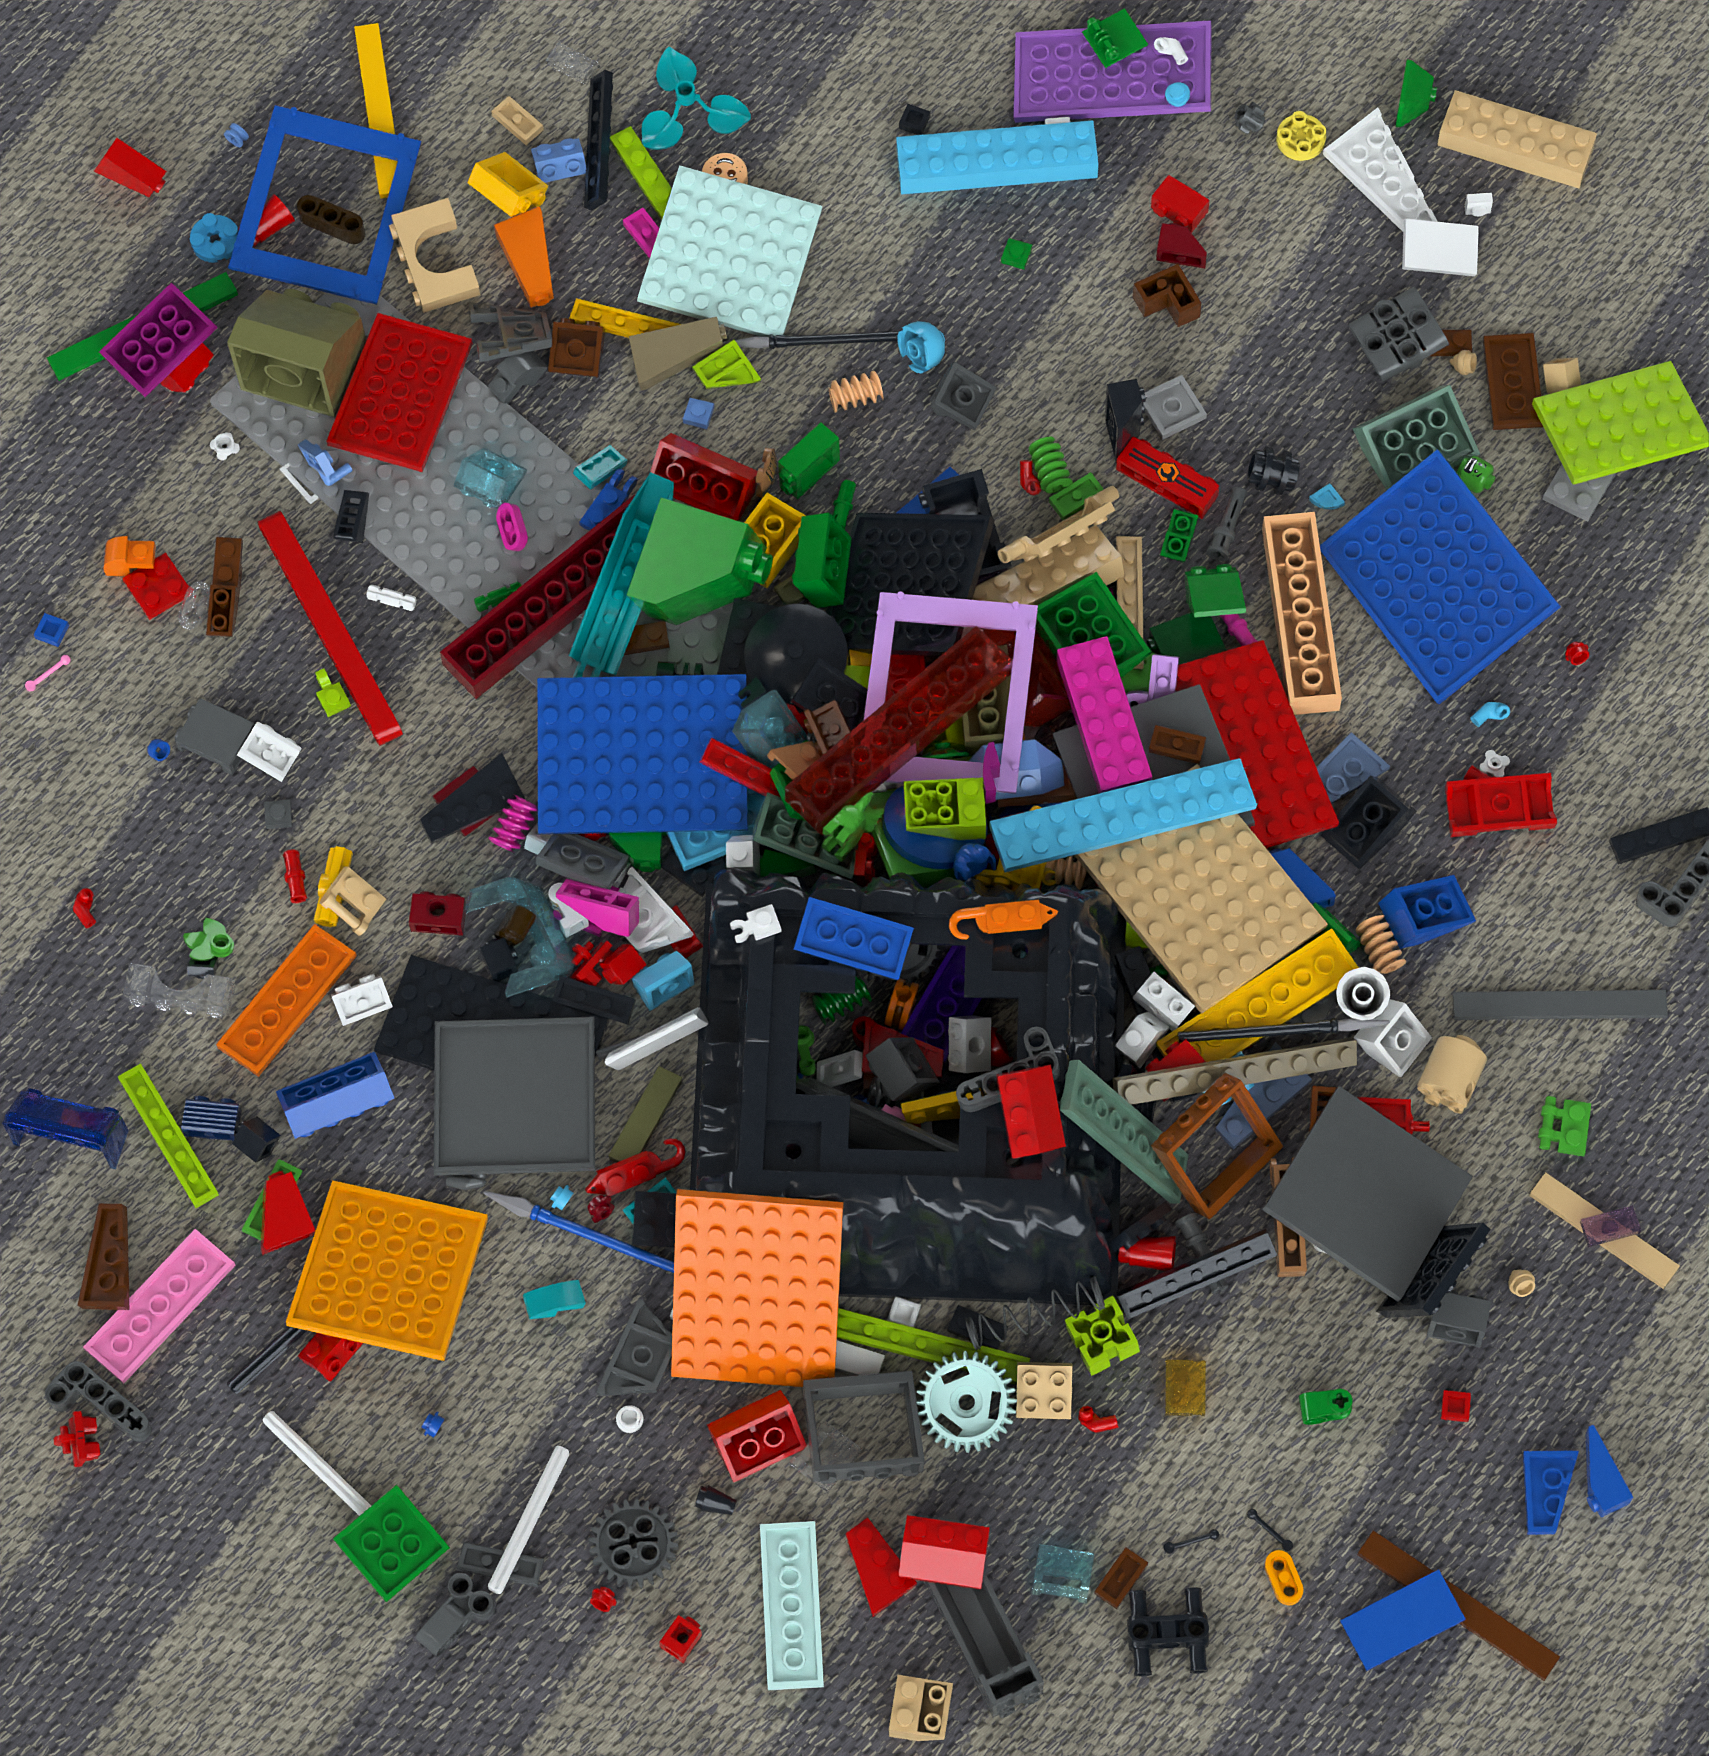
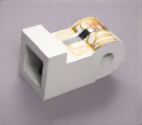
[548,883,589,938]

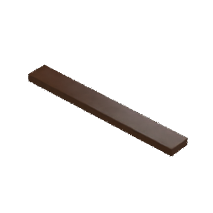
[1357,1531,1560,1681]

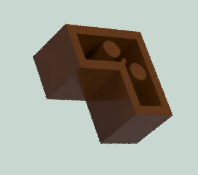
[1133,264,1202,327]

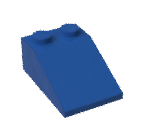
[1378,875,1476,949]

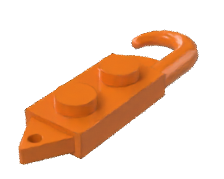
[949,900,1058,940]

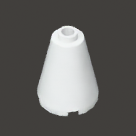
[1336,967,1390,1021]

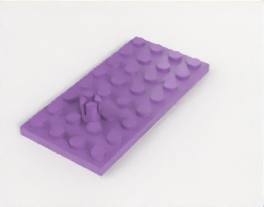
[1014,21,1212,123]

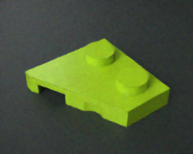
[692,340,761,389]

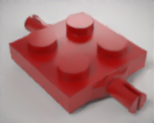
[1357,1097,1430,1135]

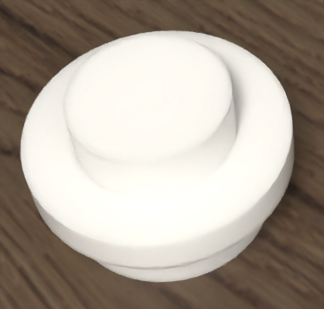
[616,1405,644,1433]

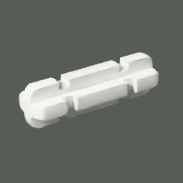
[367,585,417,611]

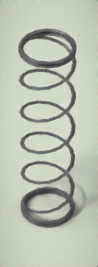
[965,1276,1105,1351]

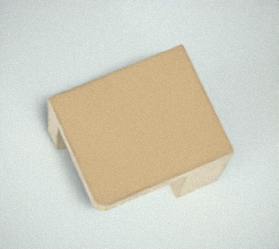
[1543,358,1581,394]

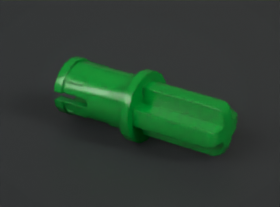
[832,480,856,530]

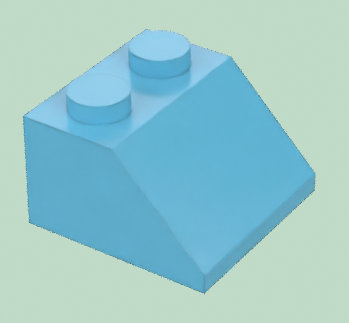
[632,951,694,1011]

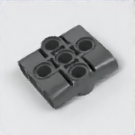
[1348,286,1449,382]

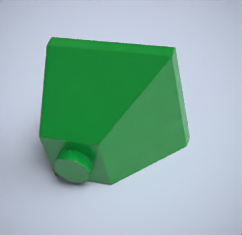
[1395,60,1437,127]

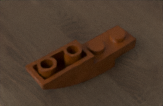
[206,537,243,637]

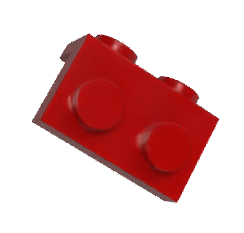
[298,1333,363,1381]

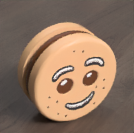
[702,153,748,185]

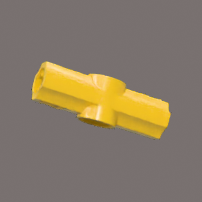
[314,846,353,927]

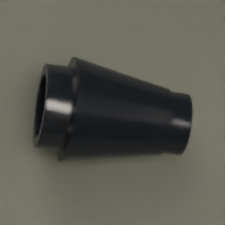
[694,1485,737,1515]

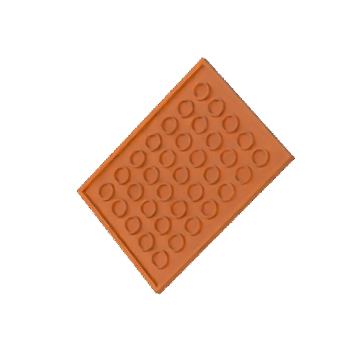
[671,1189,843,1387]

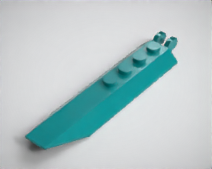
[569,472,674,677]

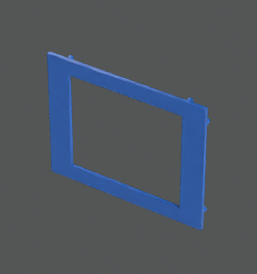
[228,105,421,305]

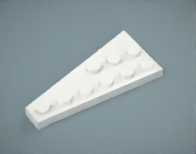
[1323,107,1437,231]

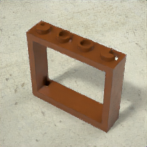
[1151,1073,1284,1219]

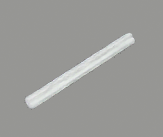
[263,1411,371,1516]
[488,1446,569,1594]

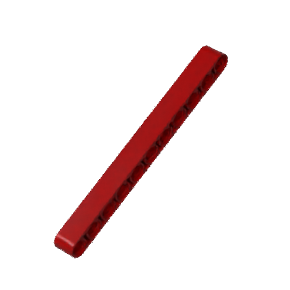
[257,511,403,746]

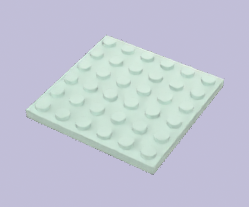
[637,165,822,337]

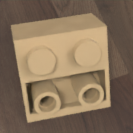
[889,1675,953,1741]

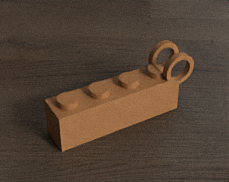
[1270,1157,1307,1277]

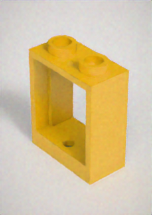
[467,152,549,217]

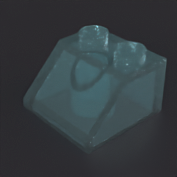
[453,448,527,508]

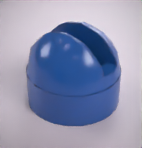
[147,739,170,761]

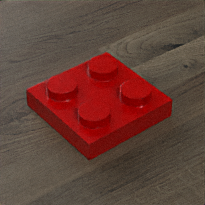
[122,552,193,620]

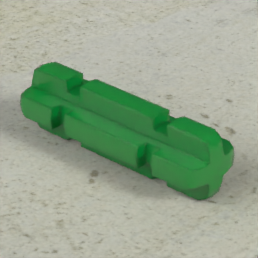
[474,582,522,612]

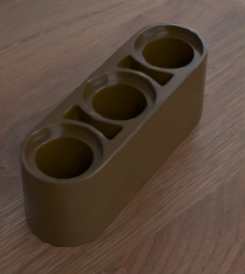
[297,195,365,244]
[494,905,537,946]

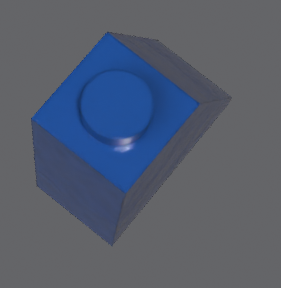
[1269,848,1336,908]

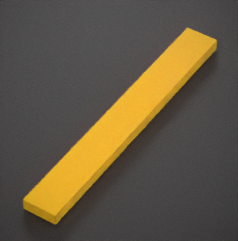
[354,23,398,199]

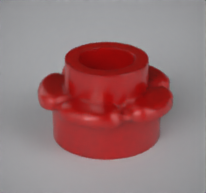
[1565,642,1590,665]
[590,1587,617,1612]

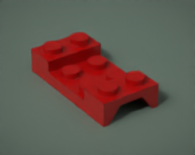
[1445,773,1557,837]

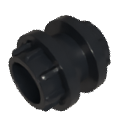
[1247,446,1300,495]

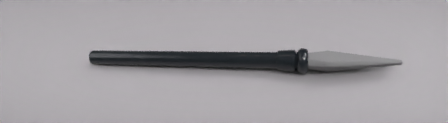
[723,331,900,349]
[1178,1018,1390,1043]

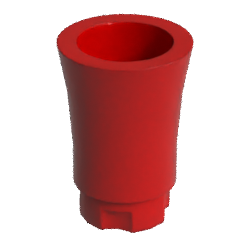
[238,194,295,247]
[1118,1236,1176,1272]

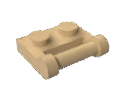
[320,867,386,936]

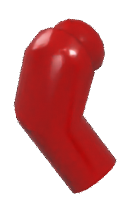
[1020,460,1042,496]

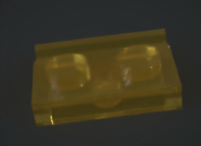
[1165,1360,1206,1416]

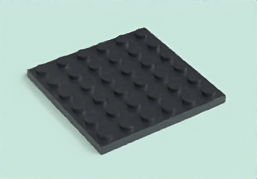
[827,512,995,657]

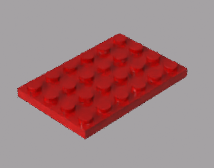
[326,313,473,472]

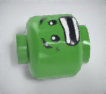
[1456,456,1496,493]

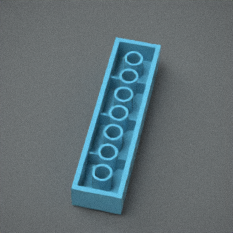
[896,120,1098,194]

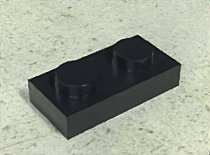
[947,1305,1008,1350]

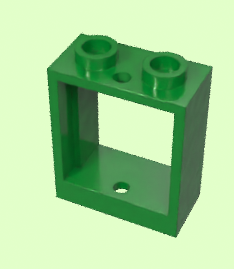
[778,422,840,500]

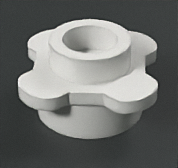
[210,433,240,460]
[1480,750,1510,777]

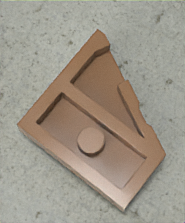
[767,741,835,794]

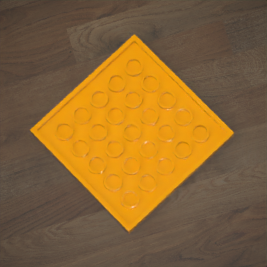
[286,1180,488,1361]

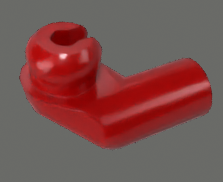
[73,888,96,928]
[1078,1406,1118,1433]

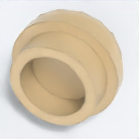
[1450,350,1477,375]
[1508,1269,1535,1297]

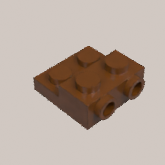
[548,318,605,378]

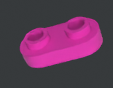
[496,503,528,551]

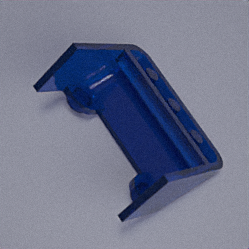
[2,1088,129,1170]

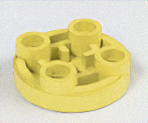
[1276,111,1326,161]

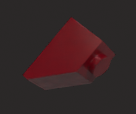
[1156,223,1207,269]

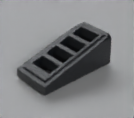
[333,490,369,543]

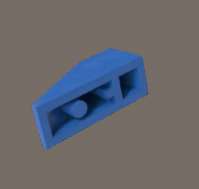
[1585,1424,1633,1517]

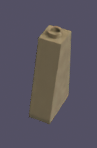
[629,317,727,391]

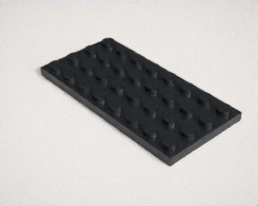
[374,955,610,1070]

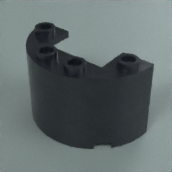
[918,469,1012,576]

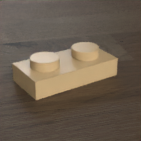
[491,96,544,145]

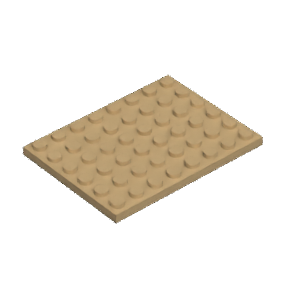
[1075,764,1328,1014]

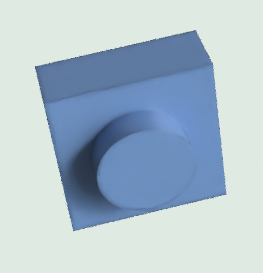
[683,398,714,429]

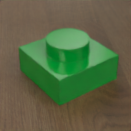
[1001,238,1032,270]

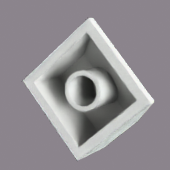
[1354,999,1432,1077]

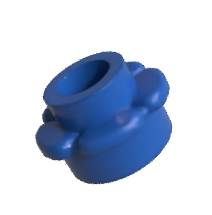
[421,1412,444,1438]

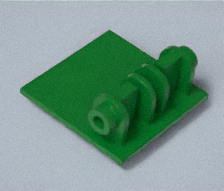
[1082,8,1148,68]

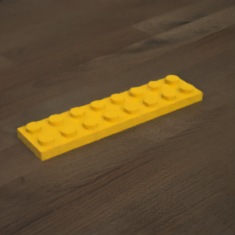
[1156,928,1359,1062]

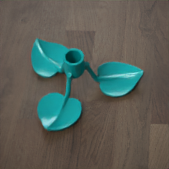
[642,47,751,150]

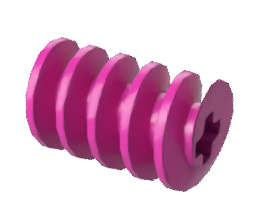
[488,795,538,853]

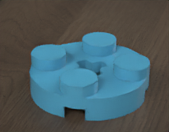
[190,213,238,263]

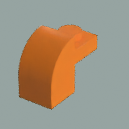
[103,536,156,576]

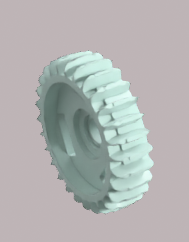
[916,1351,1017,1453]

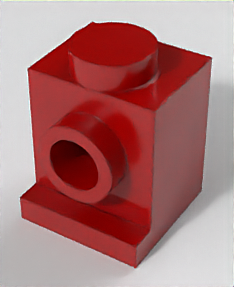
[659,1615,702,1663]

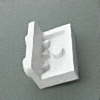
[237,722,302,782]

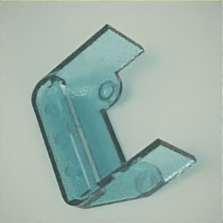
[464,877,575,997]

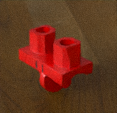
[570,940,613,986]
[53,1411,100,1467]

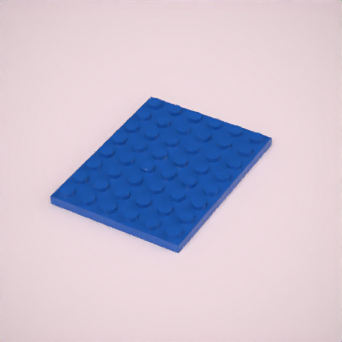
[1320,449,1561,704]
[537,674,748,834]

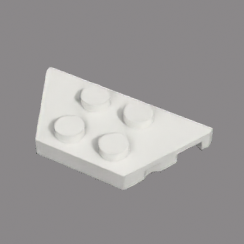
[618,867,694,954]

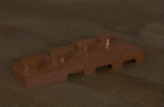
[77,1203,130,1310]

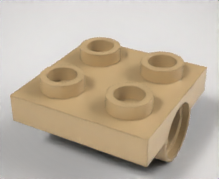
[1016,1362,1072,1419]

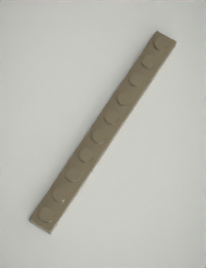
[1113,1037,1357,1105]

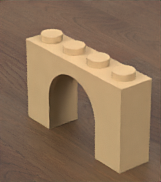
[389,198,480,313]

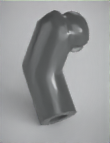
[446,1174,487,1190]

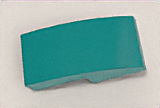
[523,1280,586,1319]

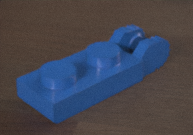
[579,468,638,531]

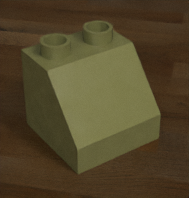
[227,289,366,417]

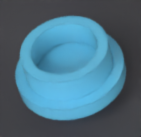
[1165,82,1190,107]
[550,1185,574,1210]

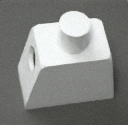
[1115,1012,1170,1068]

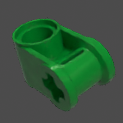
[1299,1389,1353,1425]

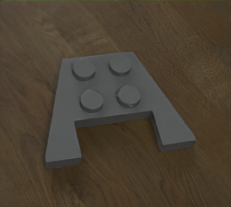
[469,302,552,362]

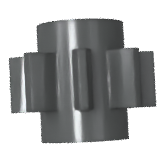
[1234,102,1265,134]

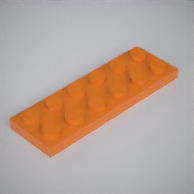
[216,924,357,1077]

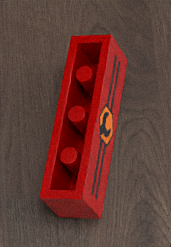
[1116,436,1220,519]

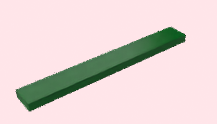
[47,272,238,381]

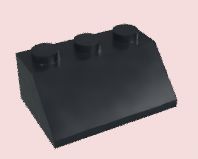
[1105,379,1146,463]

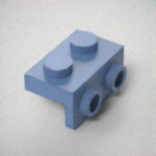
[531,138,586,183]

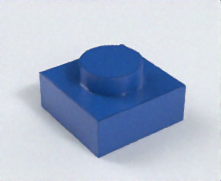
[34,613,69,647]

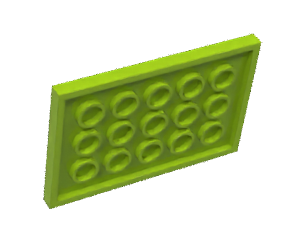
[1532,361,1709,485]

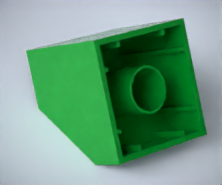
[627,498,773,625]

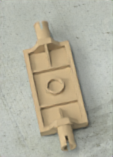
[998,486,1119,563]

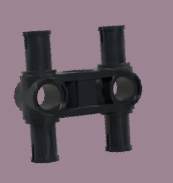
[1127,1587,1210,1677]

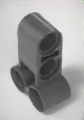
[416,1573,496,1657]

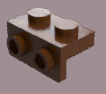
[804,700,858,761]

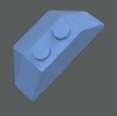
[968,739,1065,800]

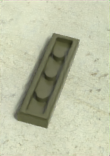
[608,1066,683,1162]

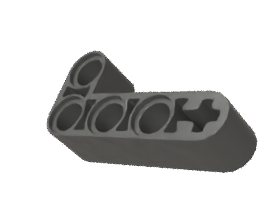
[1636,840,1709,927]
[956,1027,1060,1112]
[45,1361,152,1442]

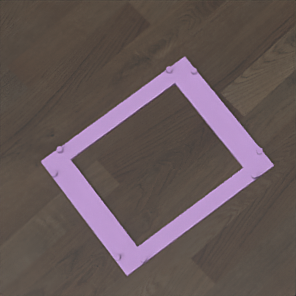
[857,591,1038,794]

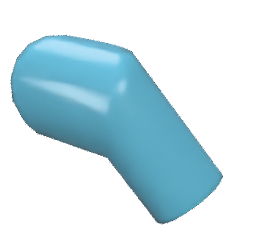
[1470,702,1510,727]

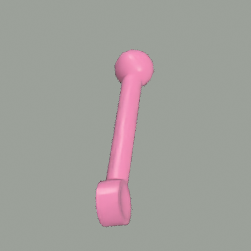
[25,655,71,691]

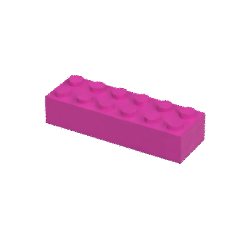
[1057,636,1152,794]

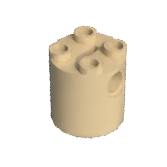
[1417,1035,1487,1114]

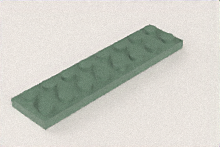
[1060,1060,1189,1204]

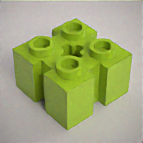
[1065,1296,1140,1376]

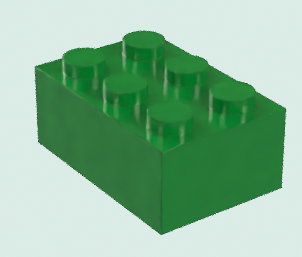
[792,513,851,608]

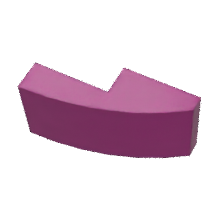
[983,742,1000,804]

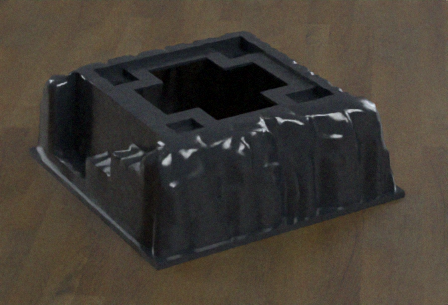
[690,867,1126,1305]

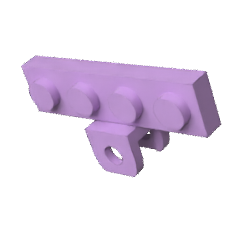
[1126,654,1179,707]

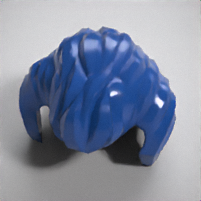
[953,843,996,881]

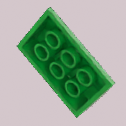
[1036,572,1151,678]

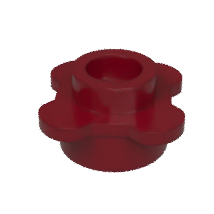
[588,1195,615,1223]

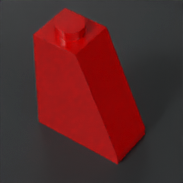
[94,138,167,197]
[261,1171,316,1255]

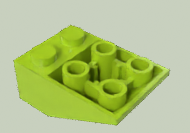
[903,777,986,840]

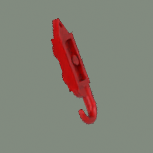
[585,1138,686,1196]

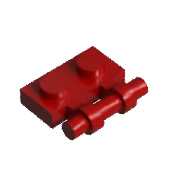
[854,833,878,887]

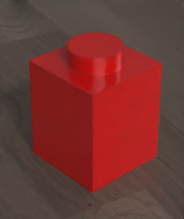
[599,944,647,985]

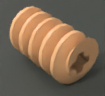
[828,371,884,413]
[1045,855,1087,890]
[1355,915,1406,974]

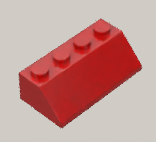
[650,433,758,521]

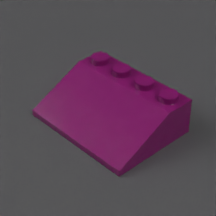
[99,283,218,397]

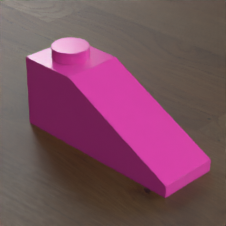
[556,879,639,937]

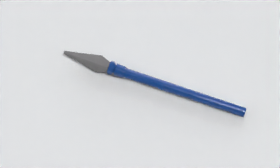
[484,1191,674,1273]

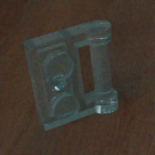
[1032,1544,1094,1603]

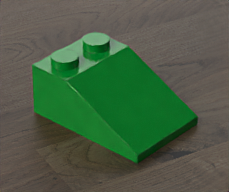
[1185,564,1246,618]

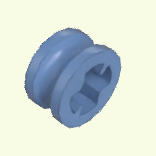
[224,123,249,148]

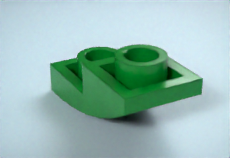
[1160,509,1198,562]

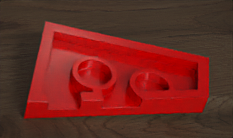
[846,1517,917,1617]

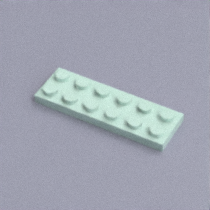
[760,1521,824,1690]

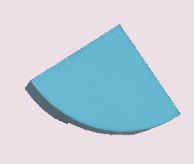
[1309,483,1345,509]

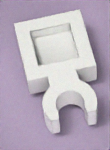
[730,904,782,943]

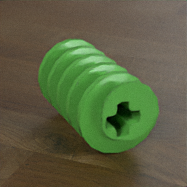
[1029,436,1073,493]

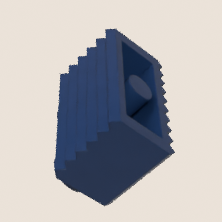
[181,1096,242,1141]

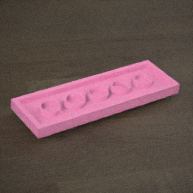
[83,1229,236,1384]

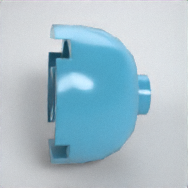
[898,321,945,373]

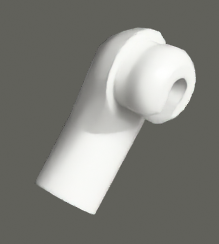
[1154,37,1188,65]

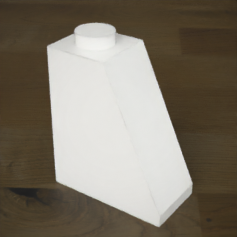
[726,835,760,877]

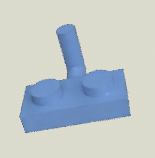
[297,439,353,486]

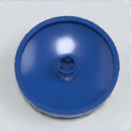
[882,786,988,869]

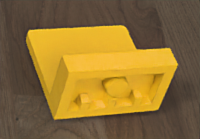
[973,859,1046,891]

